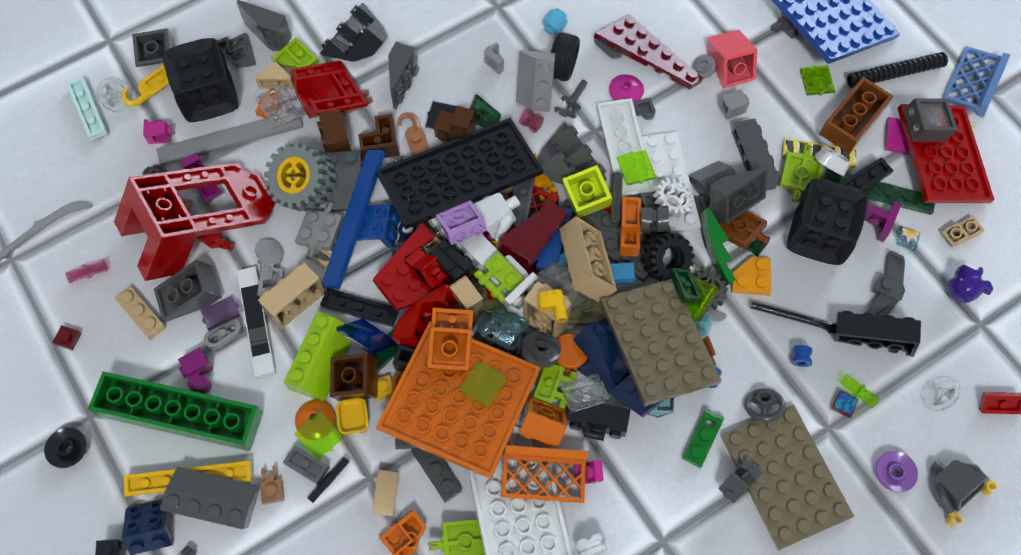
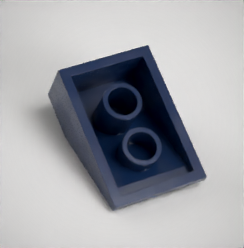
[573,318,630,386]

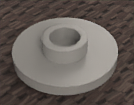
[692,55,716,79]

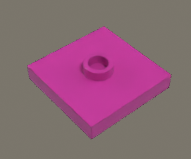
[885,117,910,154]

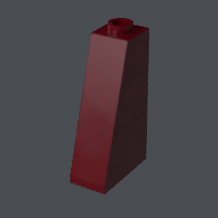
[497,203,568,270]

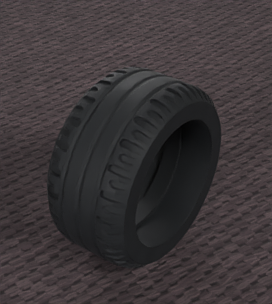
[550,32,580,81]

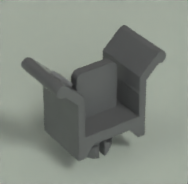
[718,458,764,503]

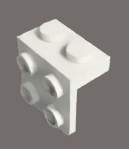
[490,255,539,308]

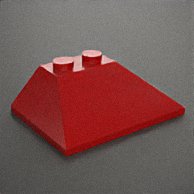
[290,61,368,119]

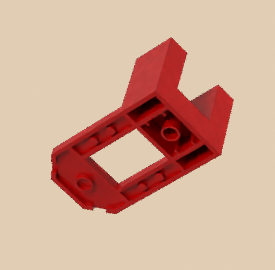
[114,163,275,281]

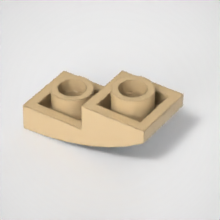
[941,215,985,248]
[372,469,399,516]

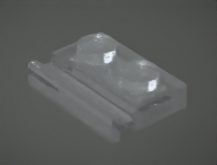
[560,374,610,413]

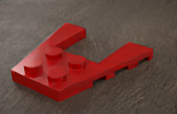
[372,223,452,311]

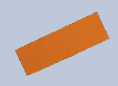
[619,196,641,257]

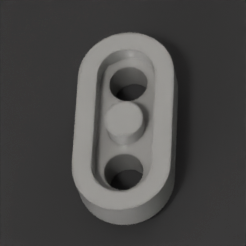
[204,318,242,350]

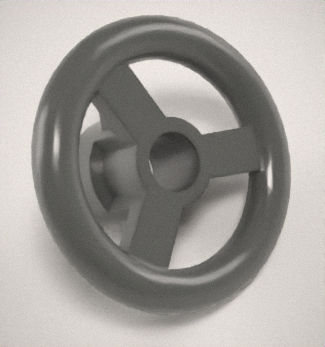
[744,388,786,422]

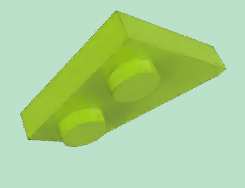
[271,37,319,69]

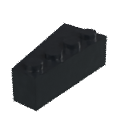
[834,311,921,357]

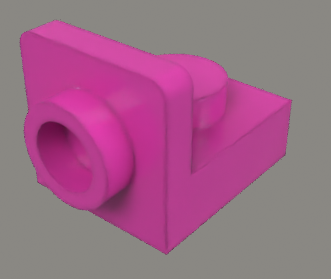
[574,460,603,484]

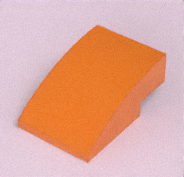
[427,308,474,371]

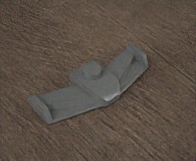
[865,251,905,316]

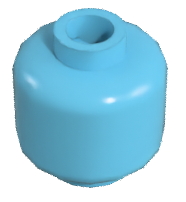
[542,8,568,35]

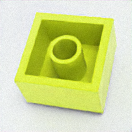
[562,165,612,218]

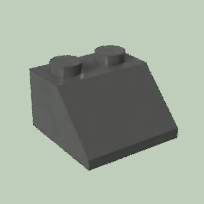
[132,28,175,67]
[688,161,737,206]

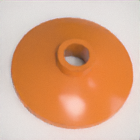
[295,400,336,440]

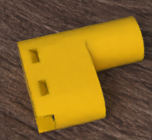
[538,289,568,323]

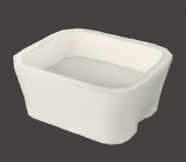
[815,145,850,176]

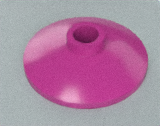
[609,74,644,104]

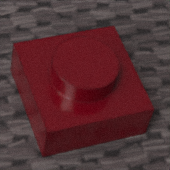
[52,325,82,351]

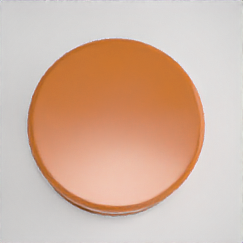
[556,333,588,372]

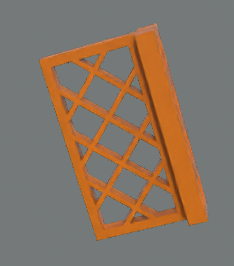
[501,445,588,503]

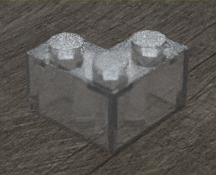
[536,262,590,311]

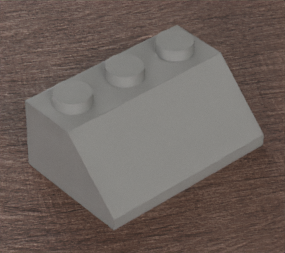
[516,50,556,112]

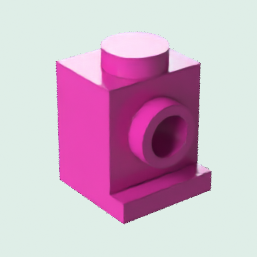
[143,119,173,144]

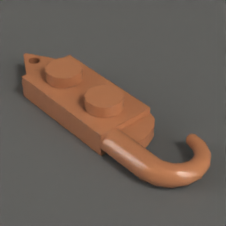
[397,112,429,156]

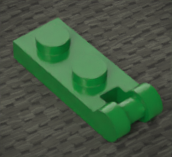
[682,408,725,468]

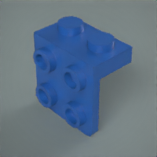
[356,204,400,248]

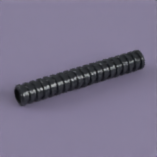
[847,52,948,88]

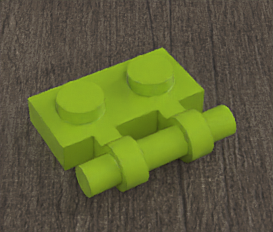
[474,252,525,303]
[533,364,578,410]

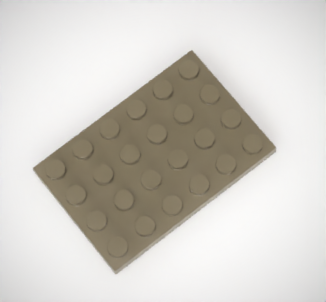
[600,279,722,406]
[721,404,854,550]

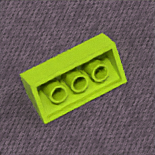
[284,311,356,402]

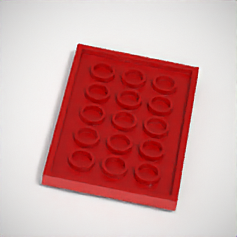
[897,104,995,203]

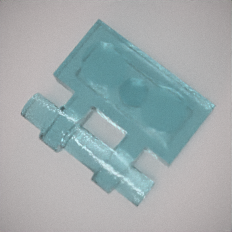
[480,308,530,350]

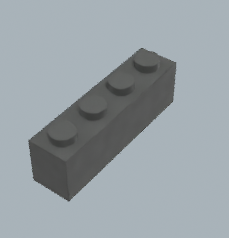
[731,119,780,191]

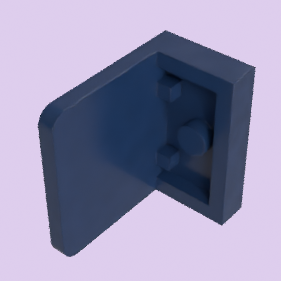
[122,499,173,555]

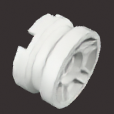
[573,533,607,555]

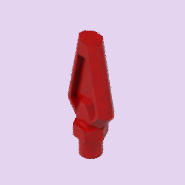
[196,232,234,251]

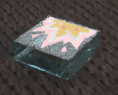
[896,226,921,251]

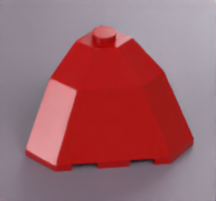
[392,284,457,349]

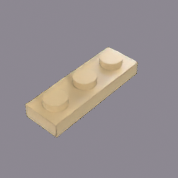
[114,286,166,340]

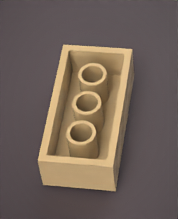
[559,216,617,303]

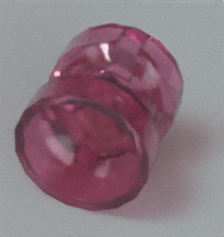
[519,109,544,133]

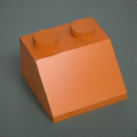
[519,396,567,448]

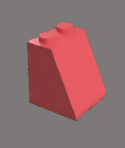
[707,30,757,88]

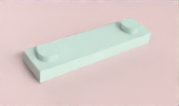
[66,76,108,141]

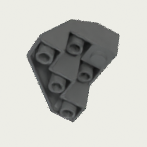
[537,122,607,185]

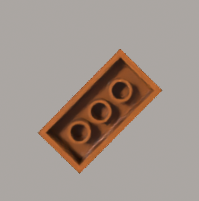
[819,77,894,154]

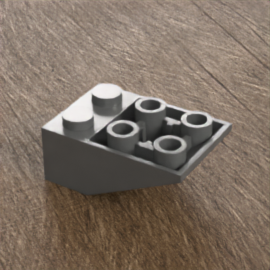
[388,41,419,110]

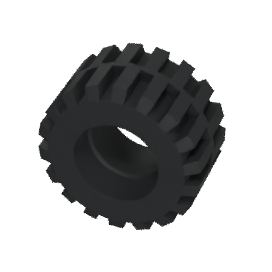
[641,232,694,281]

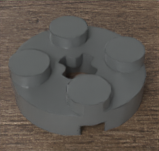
[520,332,561,370]

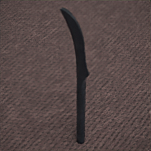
[750,301,835,333]

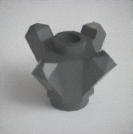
[772,12,798,38]

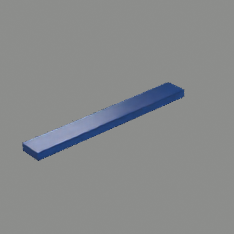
[322,150,385,289]

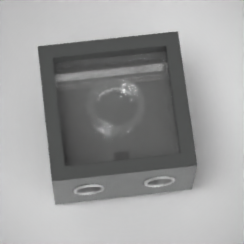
[903,98,958,142]

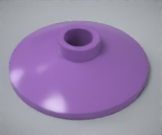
[876,451,918,493]

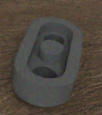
[594,38,623,59]

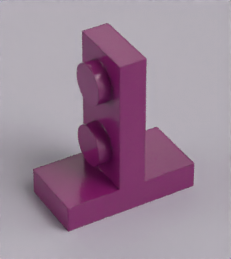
[180,152,223,204]
[865,201,902,242]

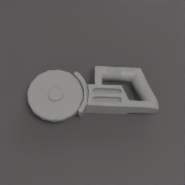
[255,239,285,296]

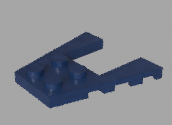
[577,360,663,418]

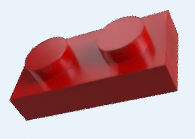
[979,392,1021,414]

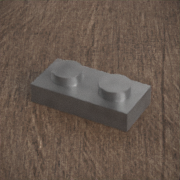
[283,445,330,485]

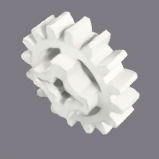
[653,178,693,218]

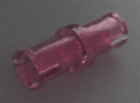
[65,259,108,284]

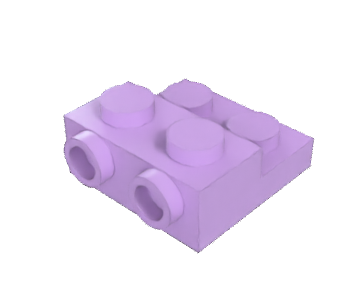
[436,200,487,245]

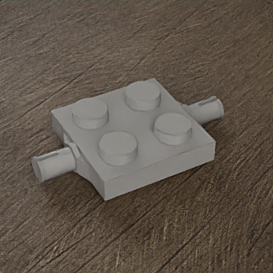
[295,201,344,260]

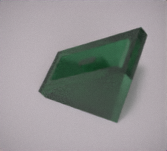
[469,94,501,127]

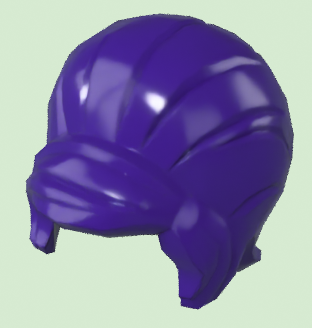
[947,265,993,303]

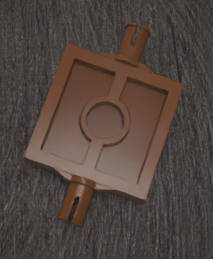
[719,211,770,250]

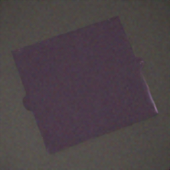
[200,295,241,331]

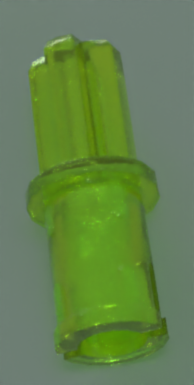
[840,375,879,408]

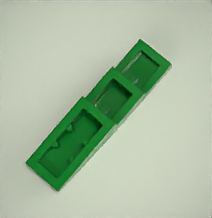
[701,207,736,287]

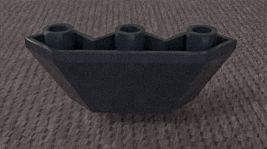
[320,3,387,62]

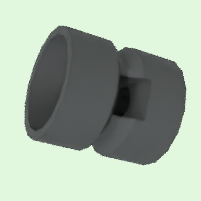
[641,207,669,232]

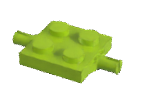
[779,144,823,202]
[428,519,485,555]

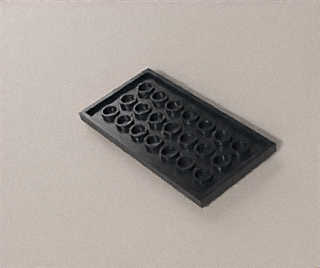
[376,117,543,230]

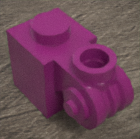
[178,347,213,394]

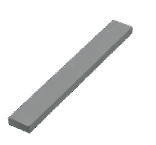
[156,110,303,166]

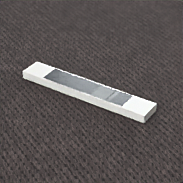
[237,266,276,379]

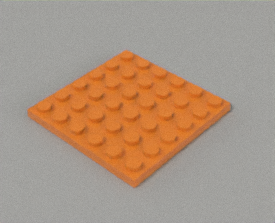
[376,321,541,479]

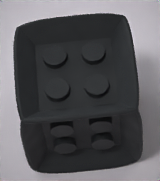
[163,38,239,122]
[787,179,868,265]

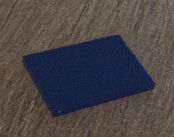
[336,318,397,355]

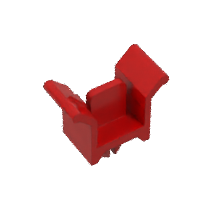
[405,248,448,288]

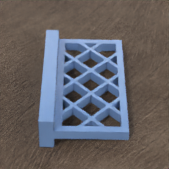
[943,46,1011,118]

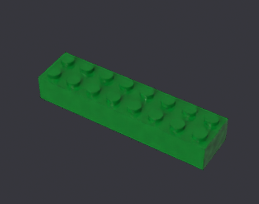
[88,371,263,451]

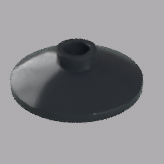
[44,427,87,468]

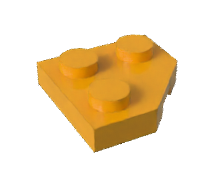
[731,257,771,296]

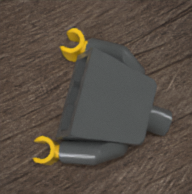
[930,460,997,526]

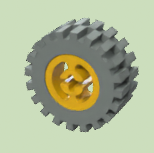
[264,142,336,212]

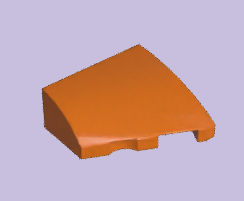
[379,510,427,555]

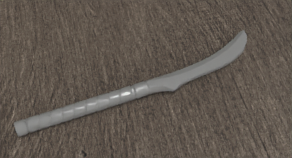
[0,201,93,261]

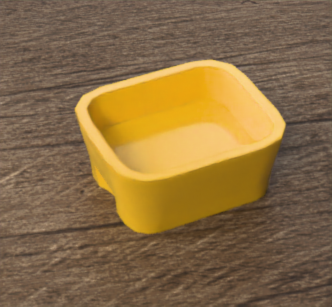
[336,398,368,436]

